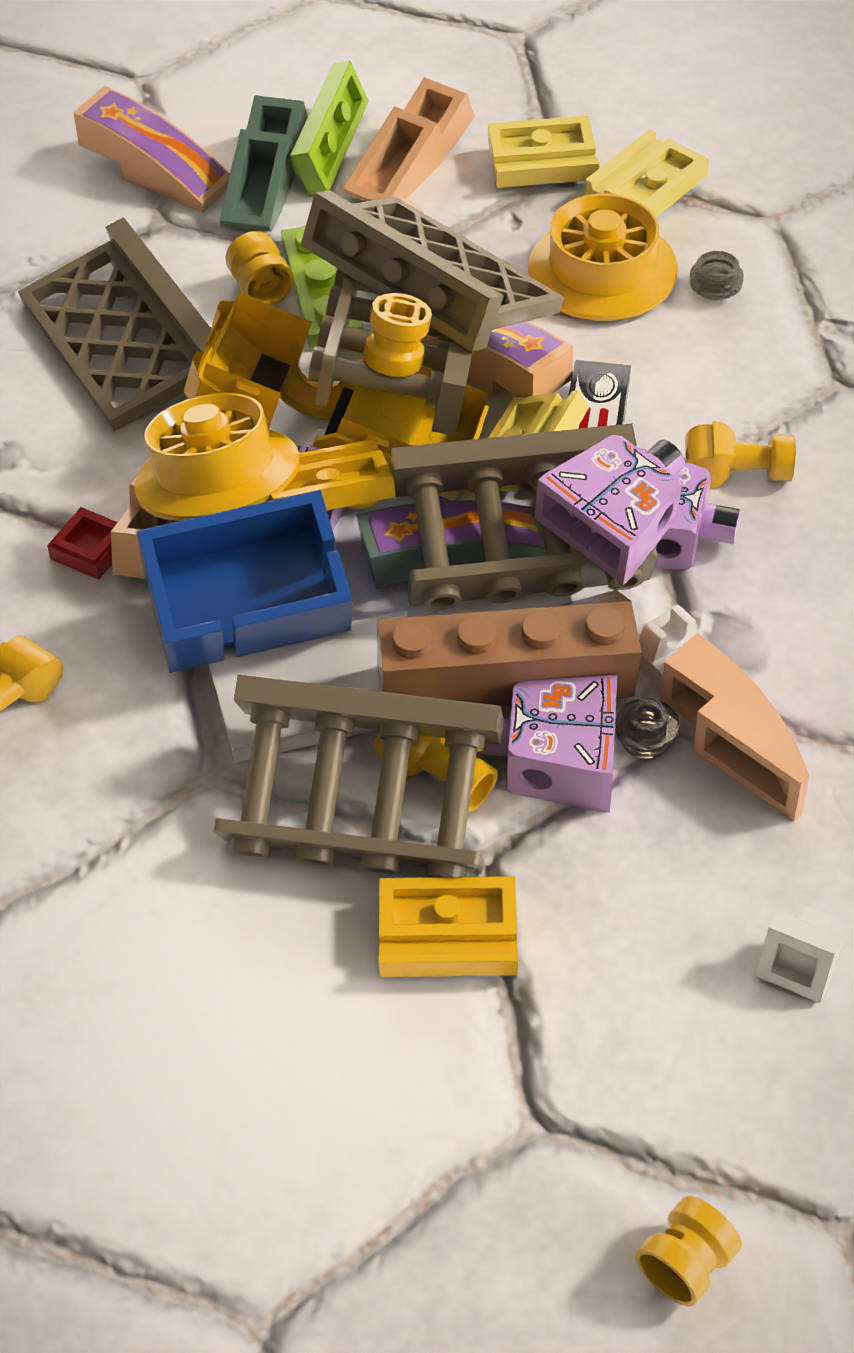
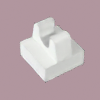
[637,605,698,691]
[755,906,844,1003]

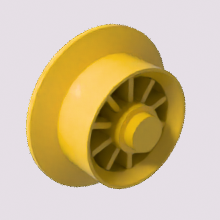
[528,194,678,321]
[134,393,300,521]

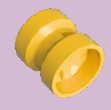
[225,231,294,305]
[363,293,432,377]
[635,1196,742,1307]

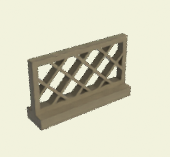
[301,190,565,352]
[18,217,211,431]

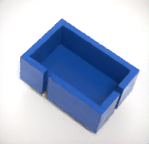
[137,490,353,673]

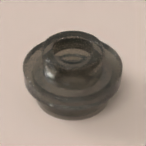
[689,250,744,300]
[615,698,679,759]

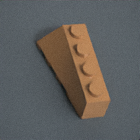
[377,590,642,707]

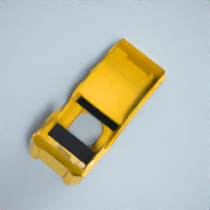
[183,293,489,500]

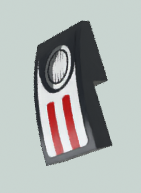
[569,360,631,429]

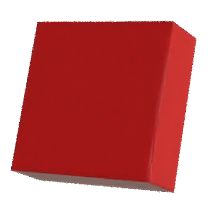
[47,507,118,580]

